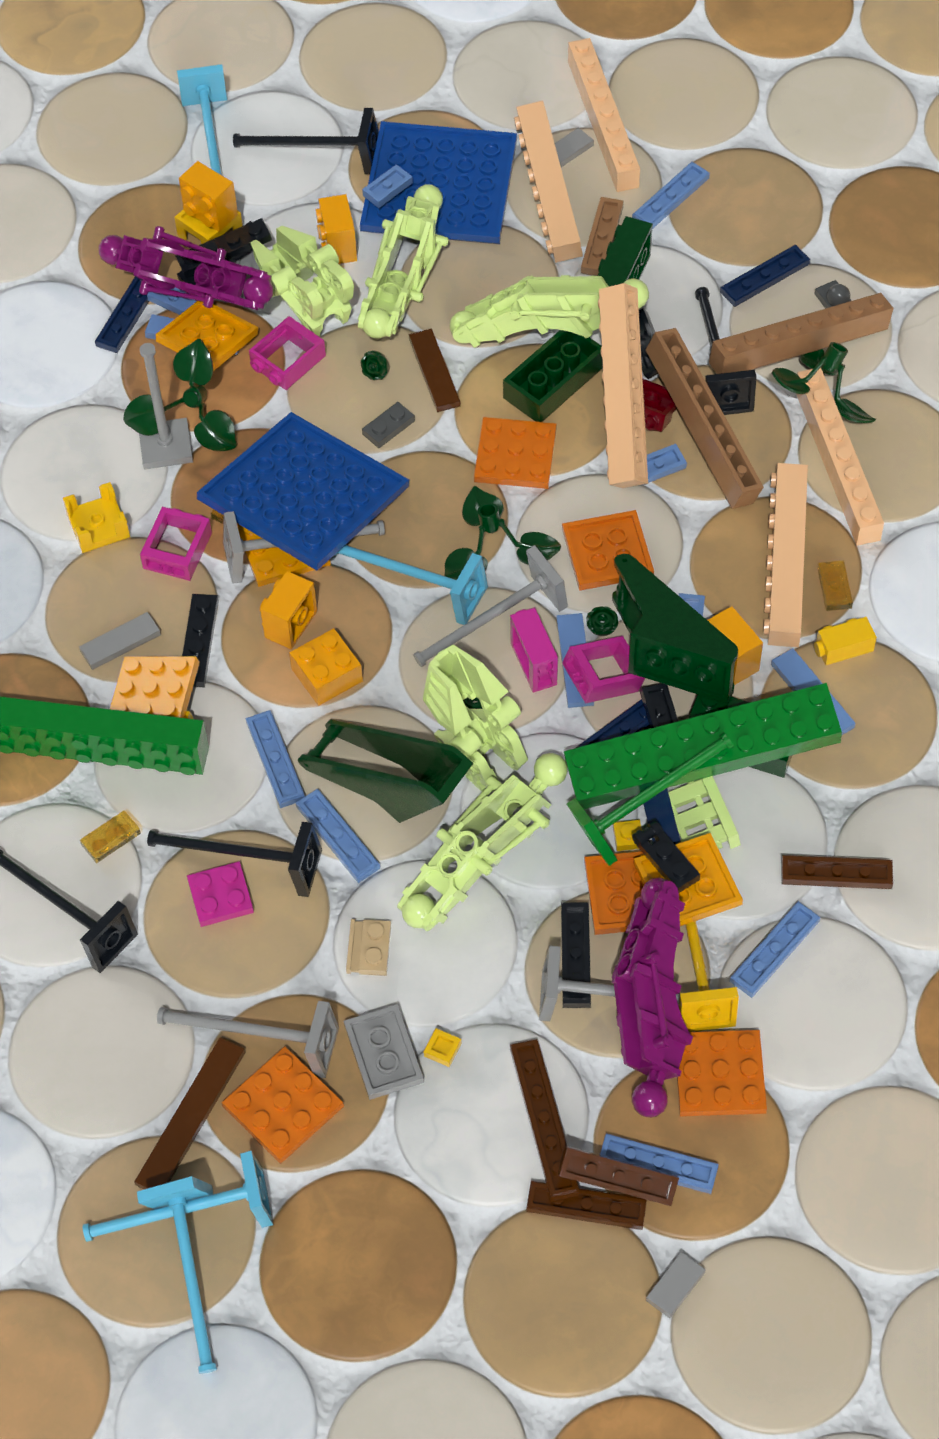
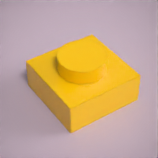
[613,820,642,851]
[424,1028,462,1067]

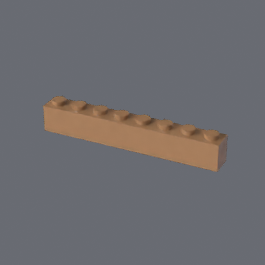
[709,293,894,374]
[646,328,764,509]

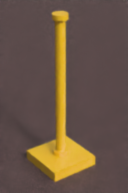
[679,921,739,1032]

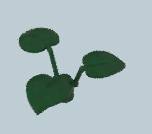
[123,339,237,451]
[771,342,876,423]
[444,486,561,580]

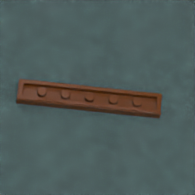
[134,1037,245,1190]
[510,1039,580,1202]

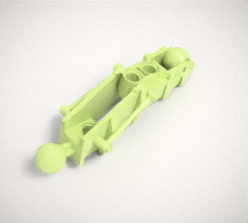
[358,184,449,339]
[450,275,649,347]
[397,753,567,931]

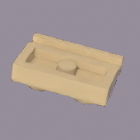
[346,919,391,976]

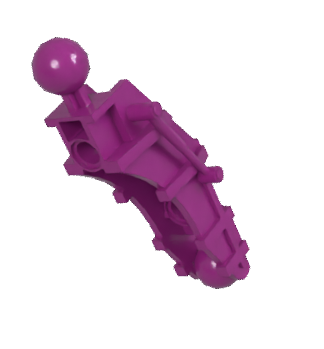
[99,226,273,310]
[611,878,693,1118]

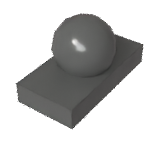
[814,280,852,309]

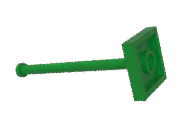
[566,733,733,866]

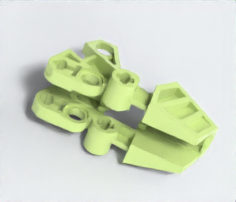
[250,226,354,337]
[423,645,528,792]

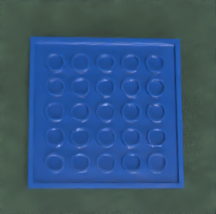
[360,121,517,244]
[197,412,409,570]

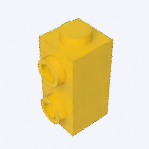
[814,617,877,666]

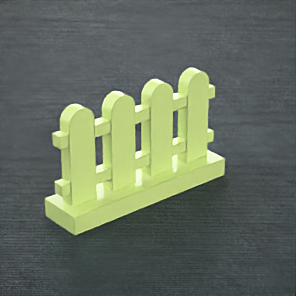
[667,776,741,849]

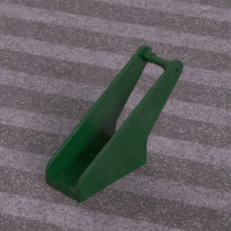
[612,554,738,704]
[298,719,473,823]

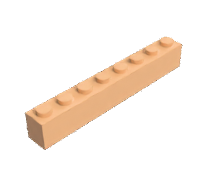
[568,38,640,192]
[514,101,583,263]
[598,283,648,488]
[796,368,884,546]
[763,463,808,647]

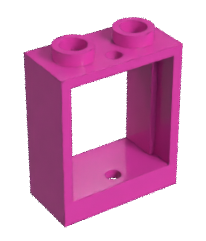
[249,316,326,390]
[140,507,212,581]
[510,607,558,693]
[562,636,645,704]

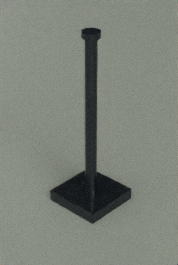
[233,108,379,174]
[695,287,757,415]
[147,822,322,897]
[0,849,138,973]

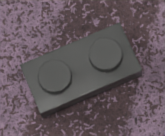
[362,402,415,448]

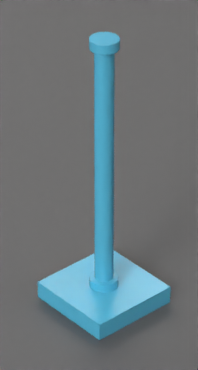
[177,64,227,175]
[335,545,488,625]
[83,1151,273,1242]
[137,1176,217,1374]

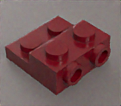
[642,378,677,432]

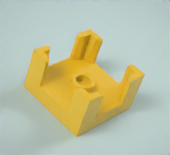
[174,209,243,244]
[63,482,130,553]

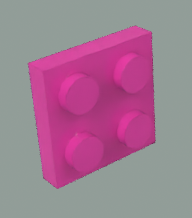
[187,861,254,927]

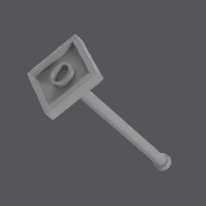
[139,343,193,469]
[223,511,385,584]
[413,545,568,667]
[539,946,680,1021]
[157,1001,339,1078]

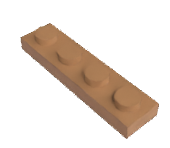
[581,197,624,276]

